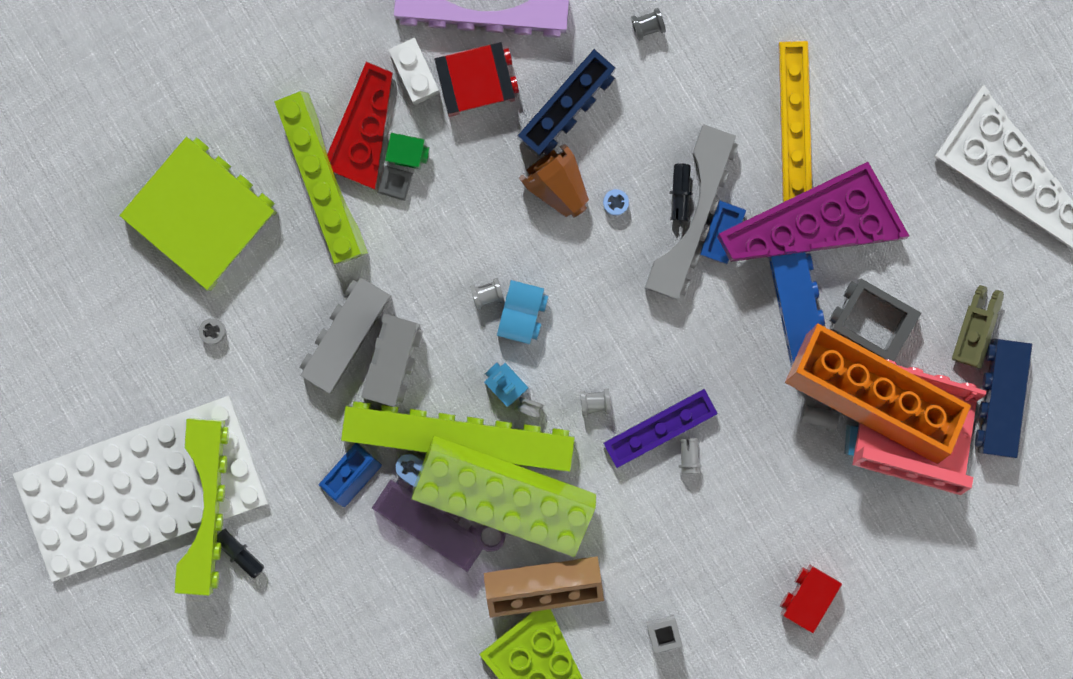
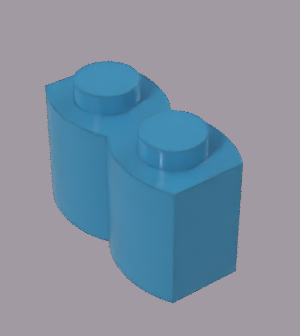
[497,280,549,344]

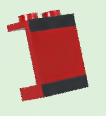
[434,42,519,117]

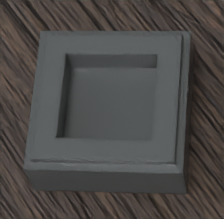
[377,165,413,201]

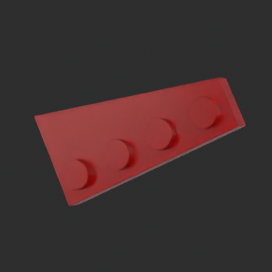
[327,61,393,190]

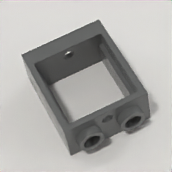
[829,278,921,361]

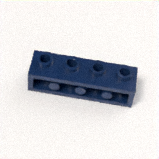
[517,49,616,157]

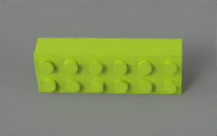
[412,436,596,557]

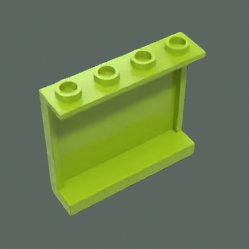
[119,136,277,291]

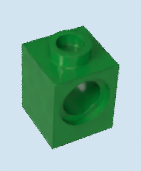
[385,132,430,170]

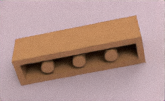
[484,556,604,618]

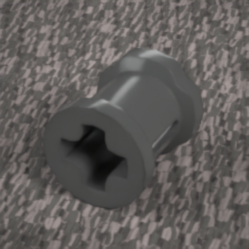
[631,8,666,41]

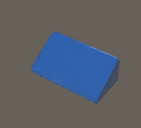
[318,443,382,507]

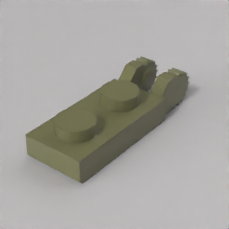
[952,285,1004,369]

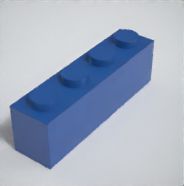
[768,252,825,367]

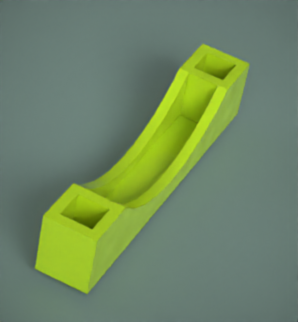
[274,91,368,264]
[174,418,229,596]

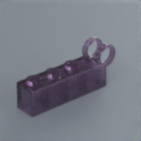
[372,477,506,572]

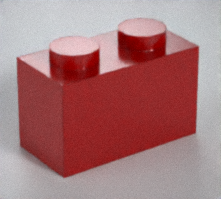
[780,564,842,633]

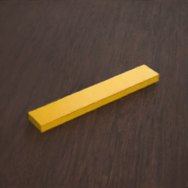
[778,41,812,202]

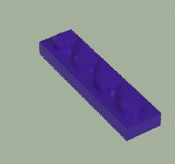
[603,389,718,468]

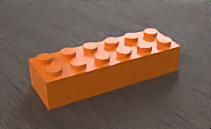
[785,323,971,464]

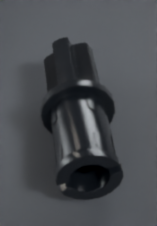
[669,163,692,221]
[217,528,264,578]

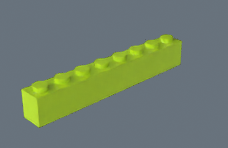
[341,401,575,472]

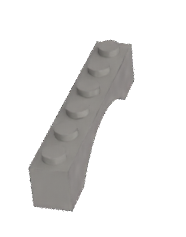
[645,124,739,300]

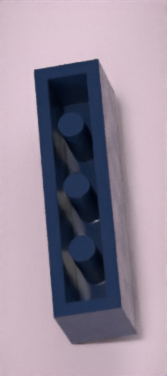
[975,339,1032,458]

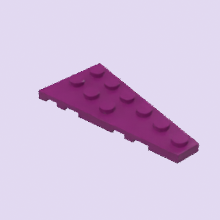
[717,162,909,262]

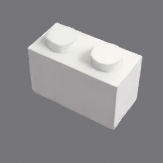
[388,38,440,105]

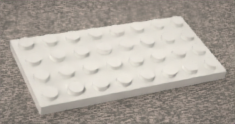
[13,395,269,582]

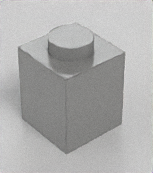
[646,615,683,654]

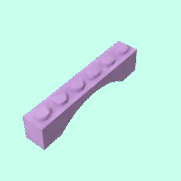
[394,0,569,38]

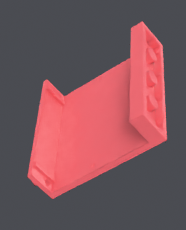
[852,360,986,495]

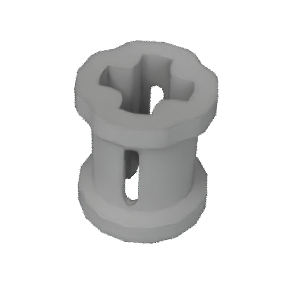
[470,278,505,310]
[580,388,611,416]

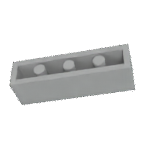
[299,277,391,394]

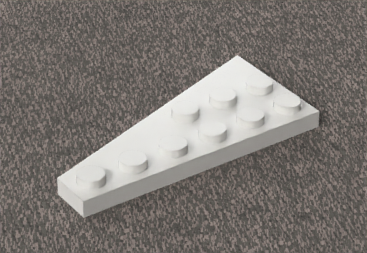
[934,84,1073,250]

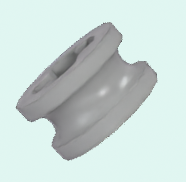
[199,319,226,344]
[515,396,544,418]

